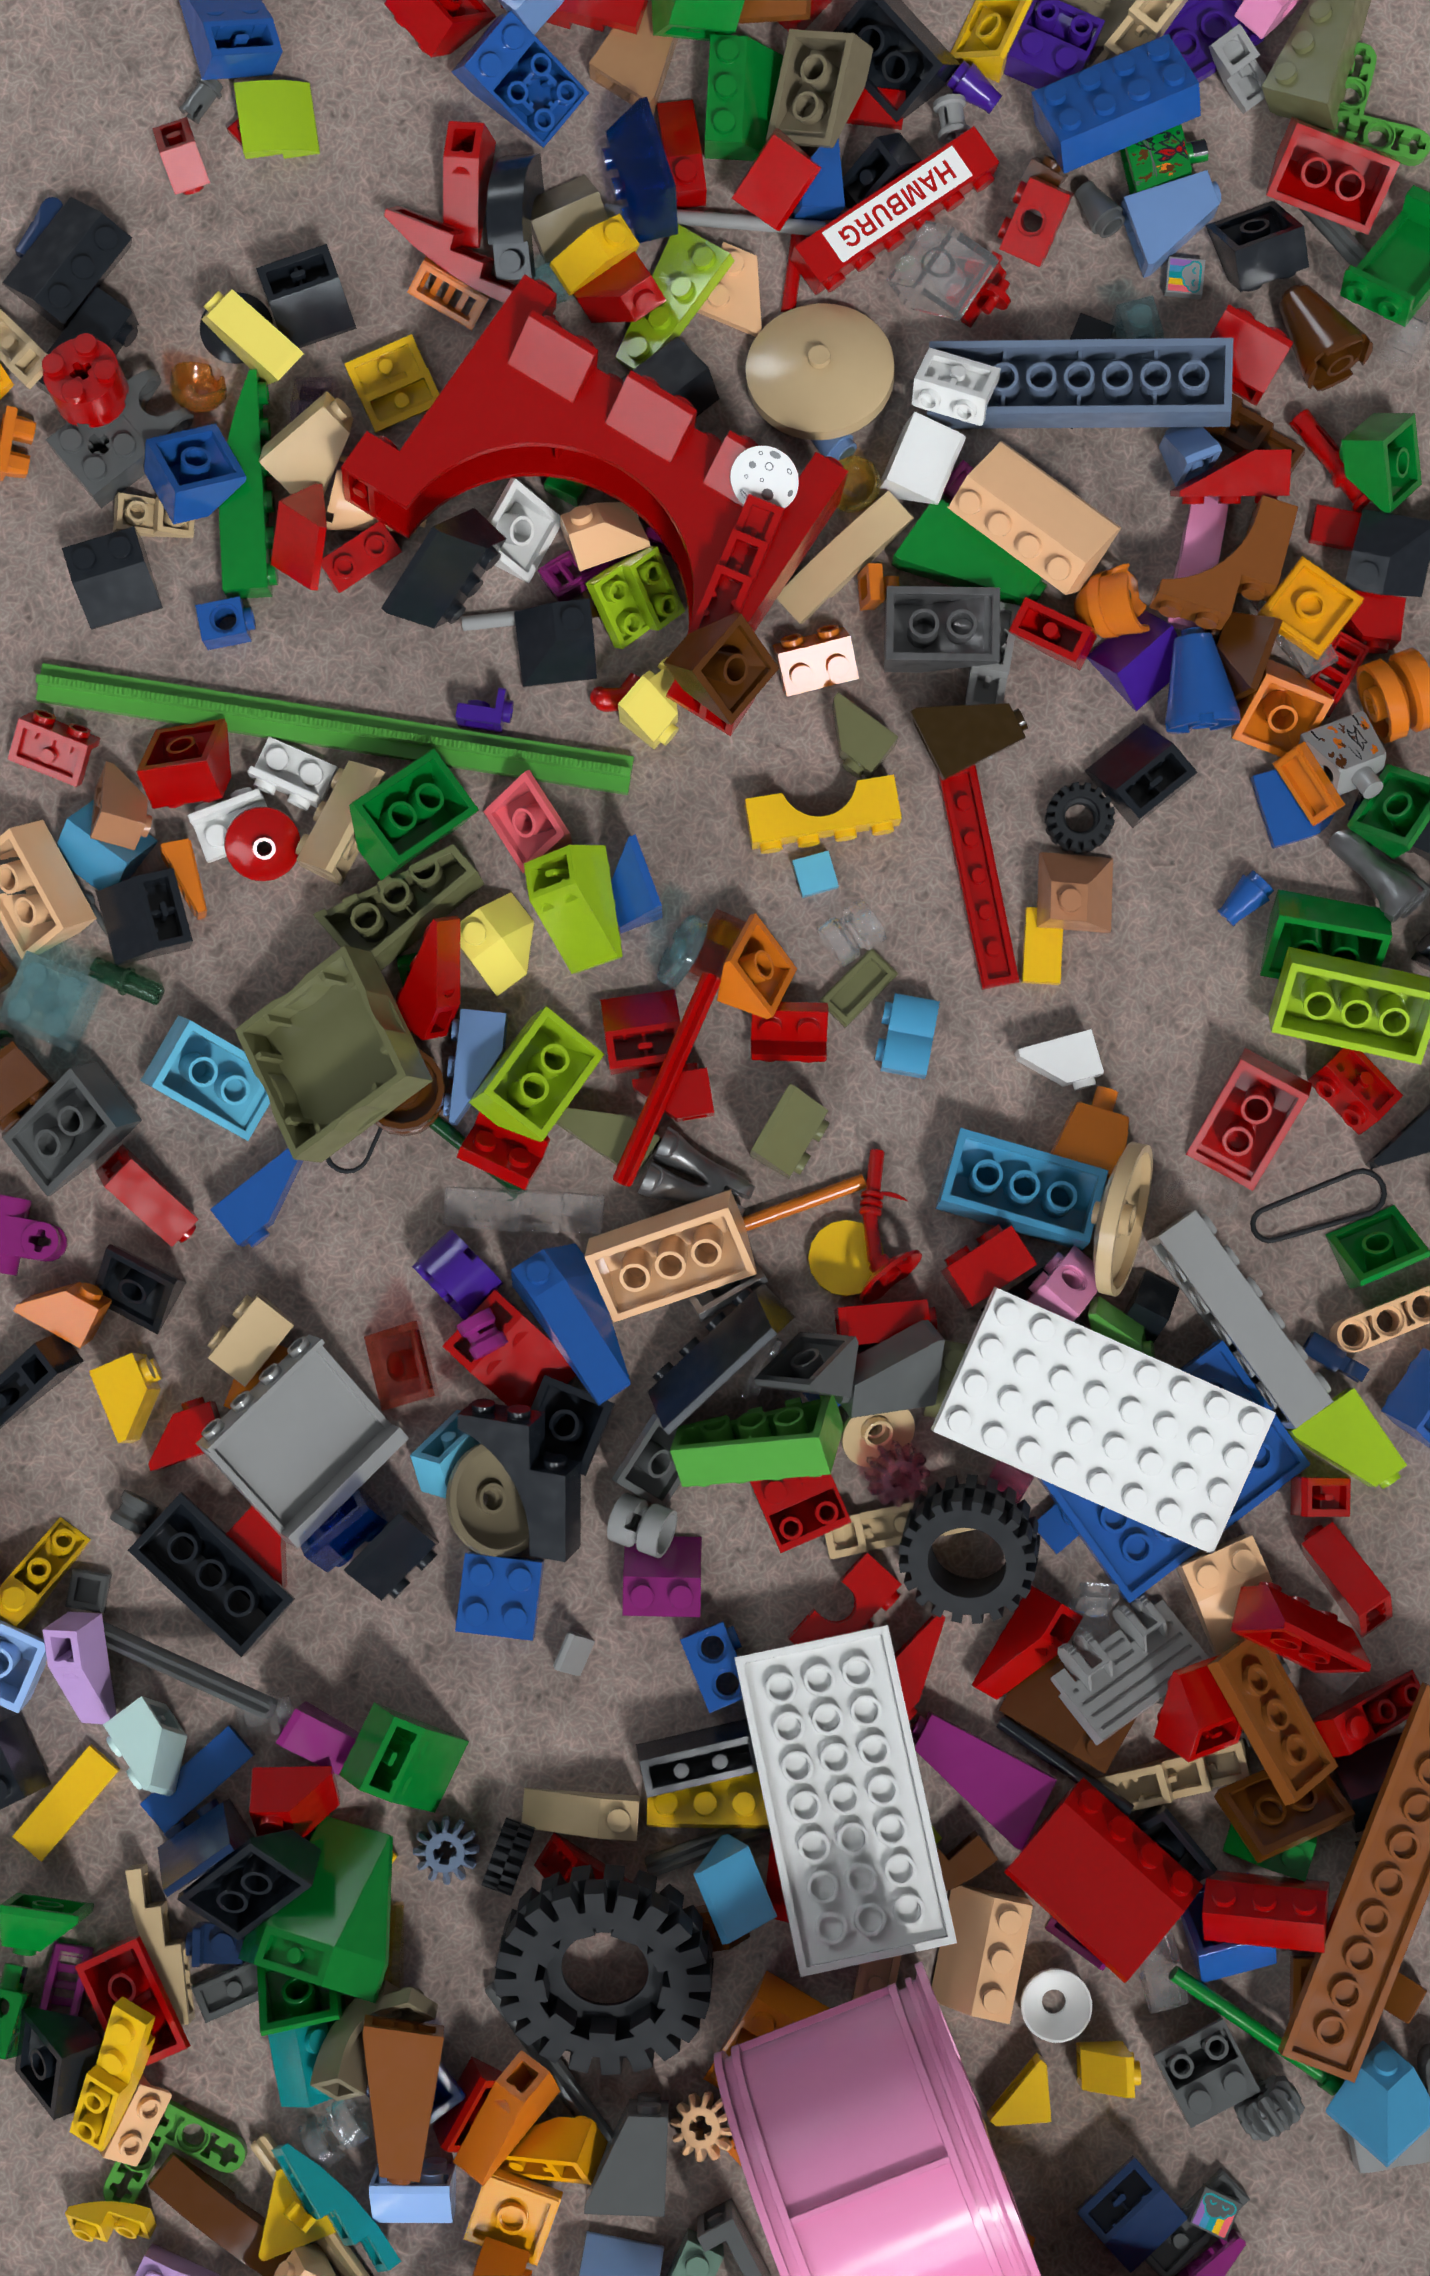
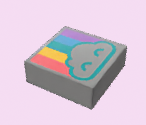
[1164,256,1206,300]

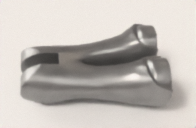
[1329,828,1430,923]
[638,1127,755,1216]

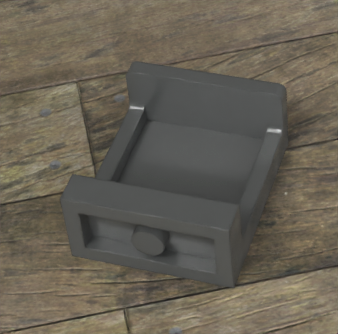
[697,2198,771,2276]

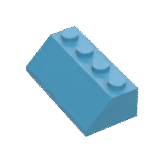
[935,1128,1109,1251]

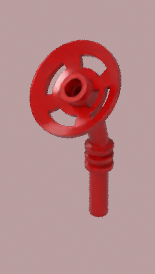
[859,1149,922,1304]

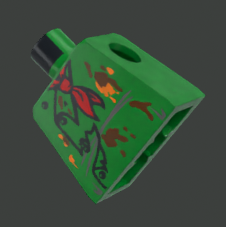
[1119,124,1208,195]
[0,1962,34,2060]

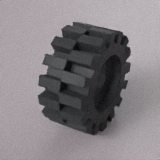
[1044,782,1115,854]
[482,1817,535,1896]

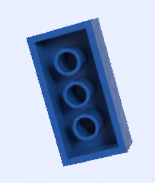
[1031,34,1201,174]

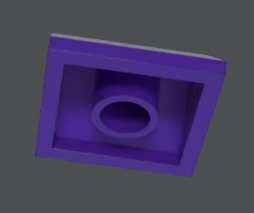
[1087,610,1178,712]

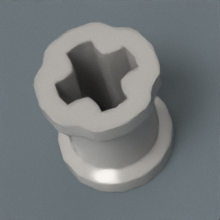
[933,94,970,143]

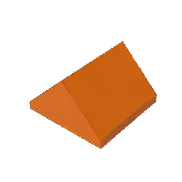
[717,913,797,1019]

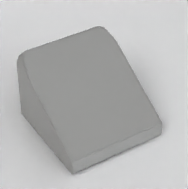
[553,1630,595,1676]

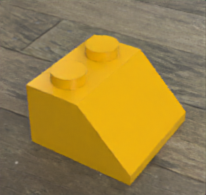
[89,1353,163,1443]

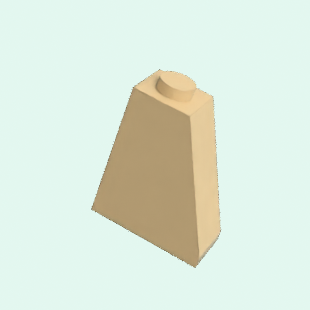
[259,391,354,495]

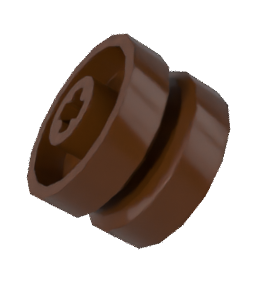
[375,1049,446,1137]

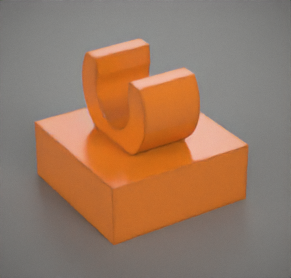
[857,563,900,611]

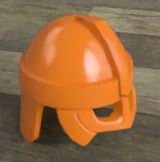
[1074,563,1150,638]

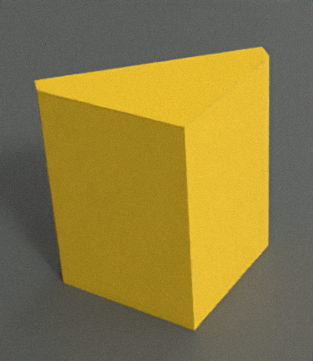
[950,0,1033,83]

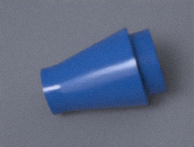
[1218,870,1274,926]

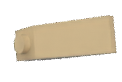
[522,1788,640,1841]

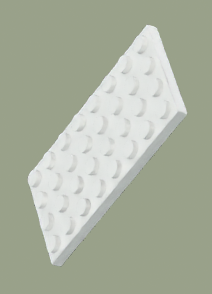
[931,1287,1276,1553]
[734,1625,957,1977]

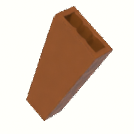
[362,2014,444,2185]

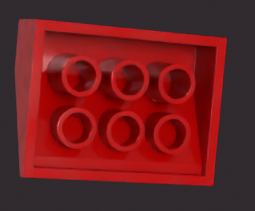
[1004,1777,1203,1983]

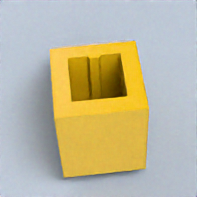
[1076,2041,1141,2098]

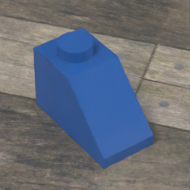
[792,138,845,221]

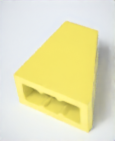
[201,289,304,385]

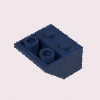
[1076,2155,1188,2273]

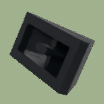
[1124,1270,1180,1343]

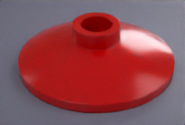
[224,807,300,881]

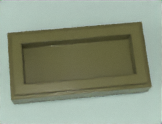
[818,948,898,1028]

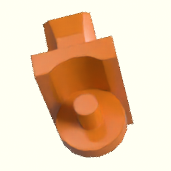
[0,405,36,481]

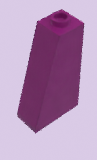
[911,1711,1057,1850]

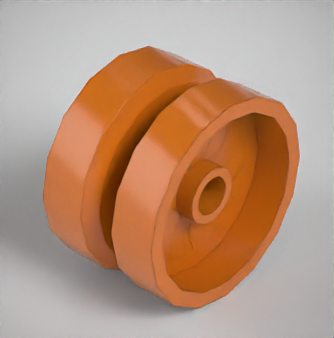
[1356,647,1430,744]

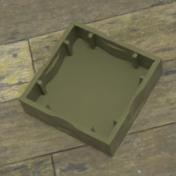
[235,945,433,1163]

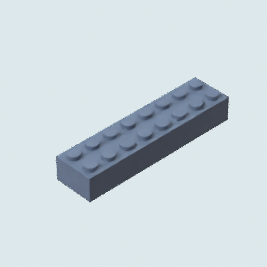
[927,338,1234,429]

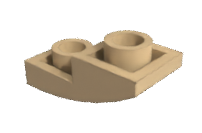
[113,492,195,538]

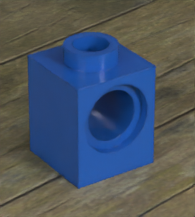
[195,596,256,650]

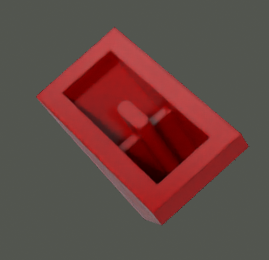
[1290,1476,1351,1517]

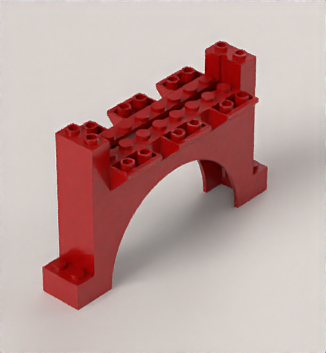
[341,274,849,737]

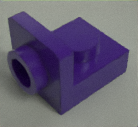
[455,687,514,733]

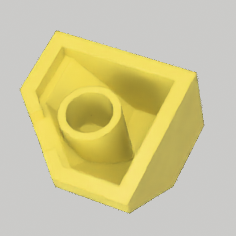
[618,657,679,749]
[460,892,534,997]

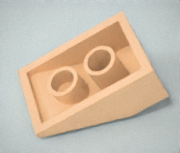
[1177,1534,1273,1656]

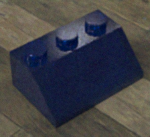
[601,97,678,243]

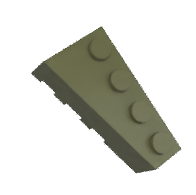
[1262,0,1371,130]
[313,844,484,971]

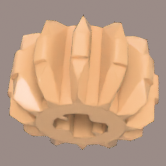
[670,2091,733,2162]

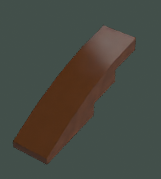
[1203,394,1305,474]
[148,2152,293,2276]

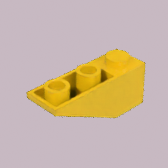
[0,1517,91,1630]

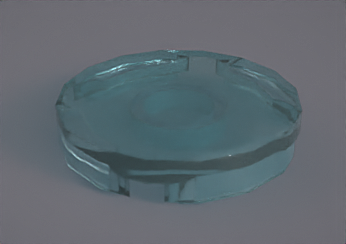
[657,915,708,988]

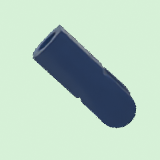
[15,197,63,258]

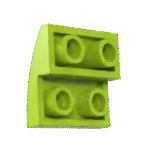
[585,546,685,649]

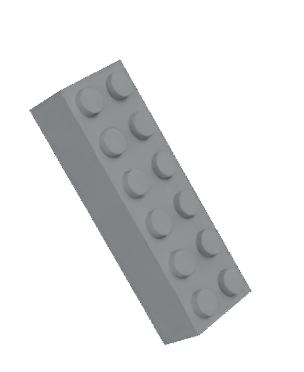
[1147,1210,1334,1429]

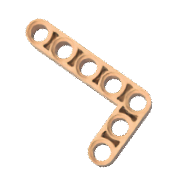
[1329,1284,1430,1353]

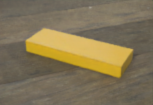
[12,1744,121,1862]

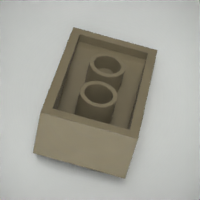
[766,29,873,148]

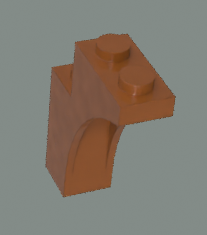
[1149,495,1298,630]

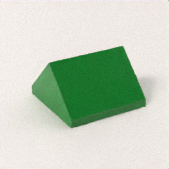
[1347,764,1430,859]
[1326,1205,1430,1289]
[257,1966,346,2036]

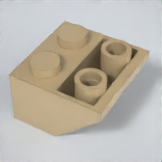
[207,1292,294,1387]

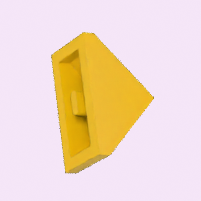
[986,2052,1052,2126]

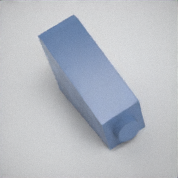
[1120,170,1221,278]

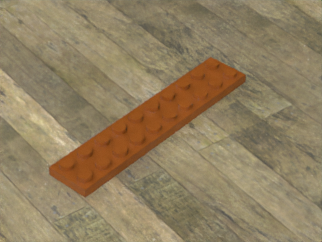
[1278,1682,1430,2083]

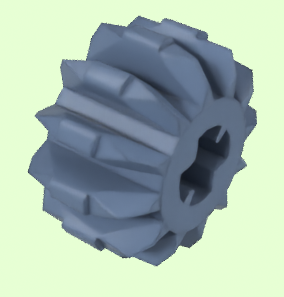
[413,1815,480,1885]

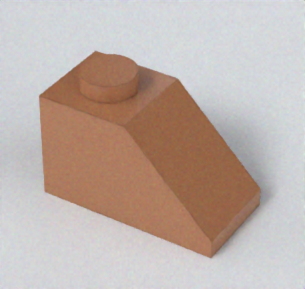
[90,761,152,850]

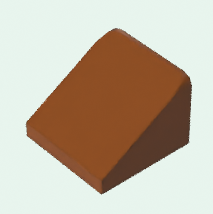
[1384,1972,1427,2024]

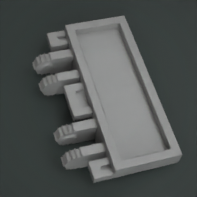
[1050,1594,1209,1745]

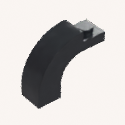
[486,153,544,281]

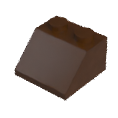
[0,1041,55,1132]

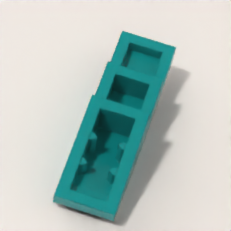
[271,2143,402,2272]

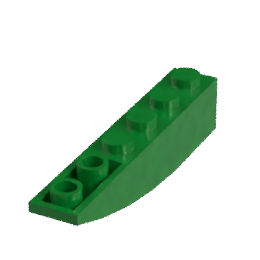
[219,369,279,599]

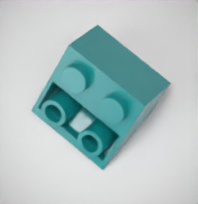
[268,2006,347,2108]

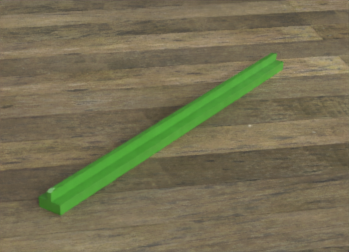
[35,663,634,795]

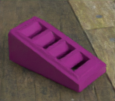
[537,550,621,602]
[39,1941,94,2017]
[1175,2228,1246,2276]

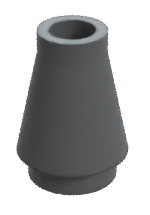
[1075,181,1125,238]

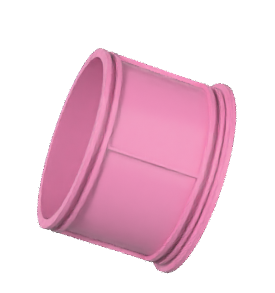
[714,1961,1042,2276]

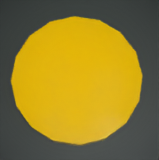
[808,1220,884,1296]

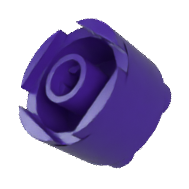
[412,1229,503,1320]

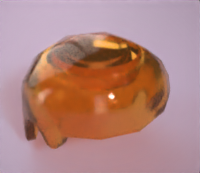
[170,361,227,413]

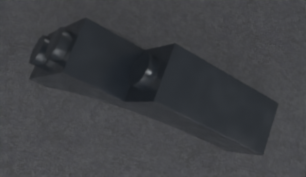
[457,1398,581,1562]

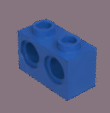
[680,1621,743,1713]

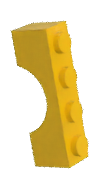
[744,774,902,854]

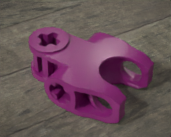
[0,1195,67,1276]

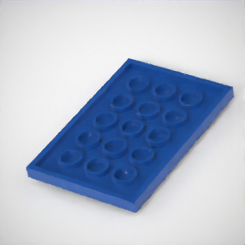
[1037,1340,1311,1603]

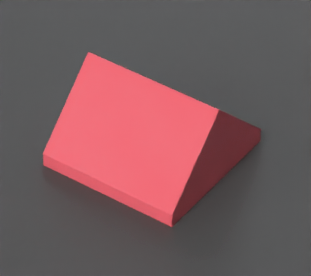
[483,770,572,873]

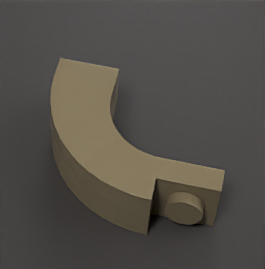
[310,1980,438,2101]

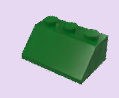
[705,34,783,161]
[349,749,479,881]
[1260,889,1392,979]

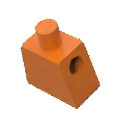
[1050,1086,1129,1178]

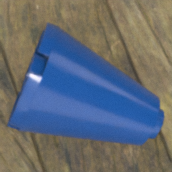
[1165,627,1241,734]

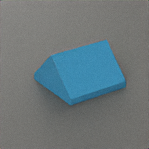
[57,800,158,891]
[693,1834,777,1945]

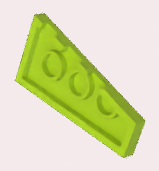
[615,223,735,370]

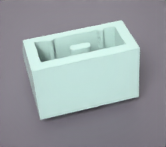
[103,1696,187,1796]

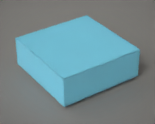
[792,851,839,898]

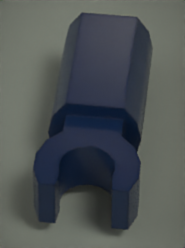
[1303,1332,1370,1383]

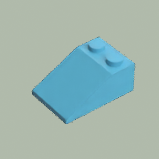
[140,1015,270,1141]

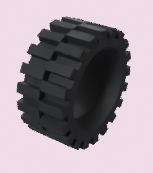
[898,1474,1040,1624]

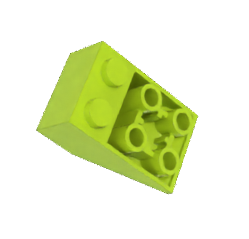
[524,845,623,974]

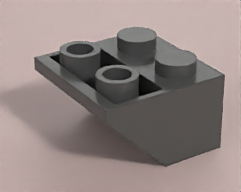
[1153,2018,1261,2128]

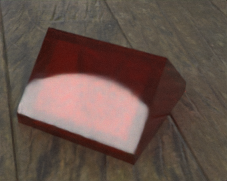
[364,1321,439,1411]

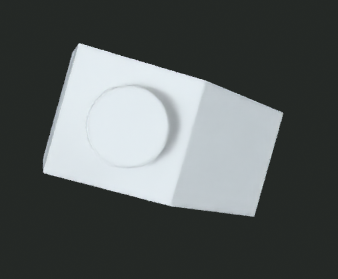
[1014,1029,1104,1091]

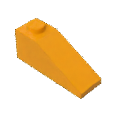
[498,2116,608,2185]

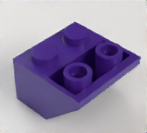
[1003,0,1105,89]

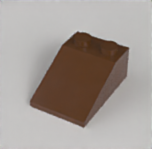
[999,1655,1137,1774]

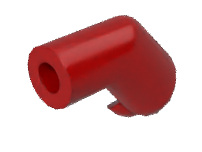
[590,673,640,712]

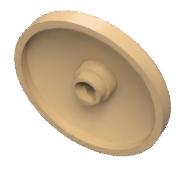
[746,303,895,440]
[1091,1141,1153,1297]

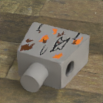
[1299,710,1386,799]

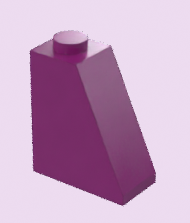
[275,1701,359,1776]

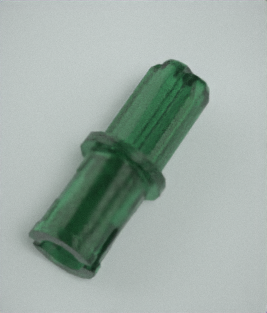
[88,956,165,1005]

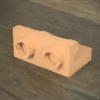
[98,2074,172,2166]

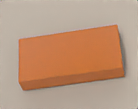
[1272,741,1346,826]

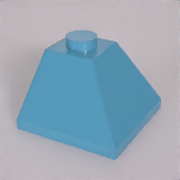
[1326,2041,1430,2167]

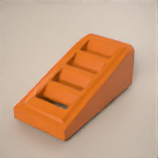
[407,257,490,331]
[160,838,207,920]

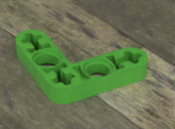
[1325,42,1430,166]
[103,2100,247,2204]

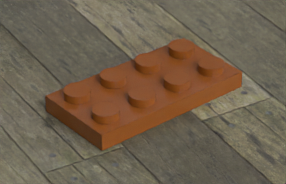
[1207,1637,1338,1806]

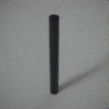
[996,1714,1135,1817]

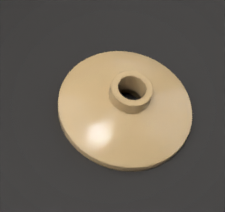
[841,1410,915,1468]

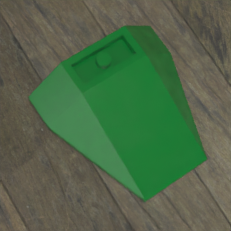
[238,1816,393,2003]

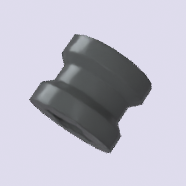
[110,1490,159,1535]

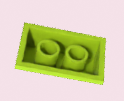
[469,1006,605,1142]

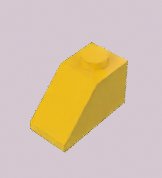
[549,213,640,296]

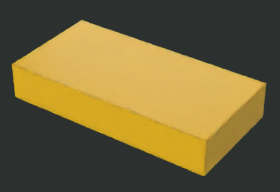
[1022,907,1063,985]

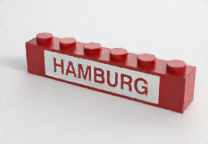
[790,126,1000,295]

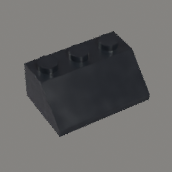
[833,0,961,123]
[2,197,132,332]
[381,508,507,629]
[177,1829,321,1940]

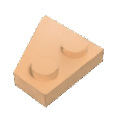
[697,242,762,337]

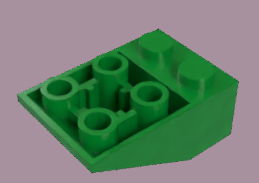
[339,1702,469,1813]

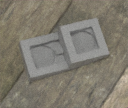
[1209,24,1267,114]

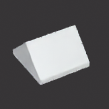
[875,412,966,505]
[487,478,561,583]

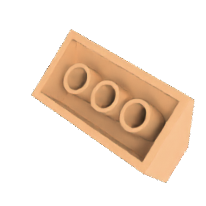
[948,441,1121,595]
[584,1189,757,1323]

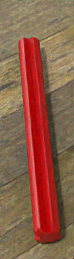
[613,972,721,1187]

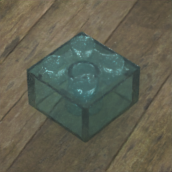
[0,951,105,1055]

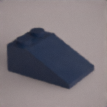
[157,1798,255,1897]

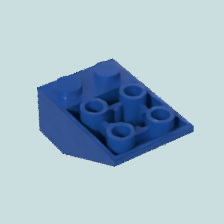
[179,0,283,80]
[451,10,589,148]

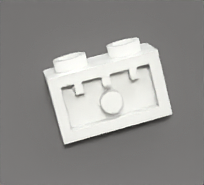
[912,347,1001,426]
[247,737,338,810]
[188,787,268,863]

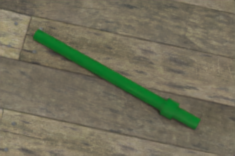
[1168,1966,1345,2096]

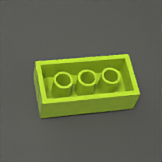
[1268,947,1430,1065]

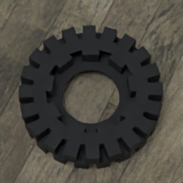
[494,1864,714,2075]

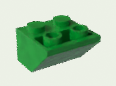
[651,0,745,41]

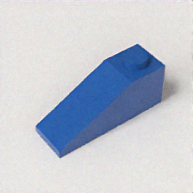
[210,1148,303,1248]

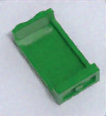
[1340,185,1430,327]

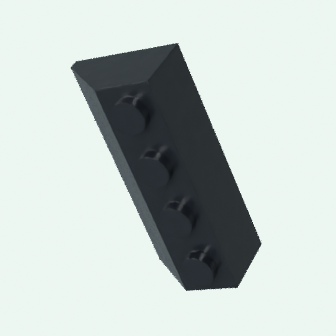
[648,1283,795,1435]
[128,1492,295,1657]

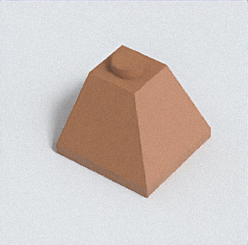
[1037,852,1113,933]

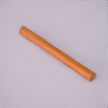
[742,1174,866,1231]

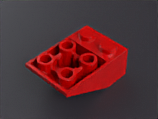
[442,1290,576,1408]

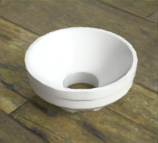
[1020,1968,1092,2043]

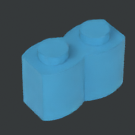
[875,993,940,1079]

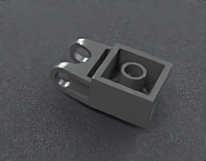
[46,369,194,509]

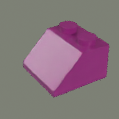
[622,1536,702,1617]

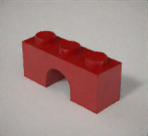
[788,1552,902,1645]

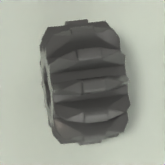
[1234,2075,1305,2141]

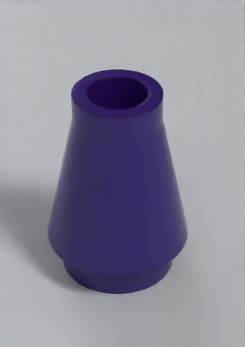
[946,60,1003,114]

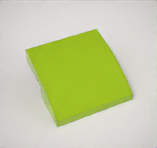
[234,80,320,159]

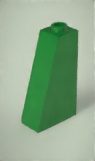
[892,499,1047,607]

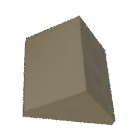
[531,175,608,270]

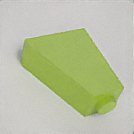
[1286,1388,1407,1489]

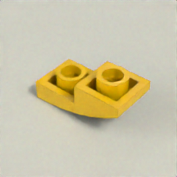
[65,2201,157,2242]

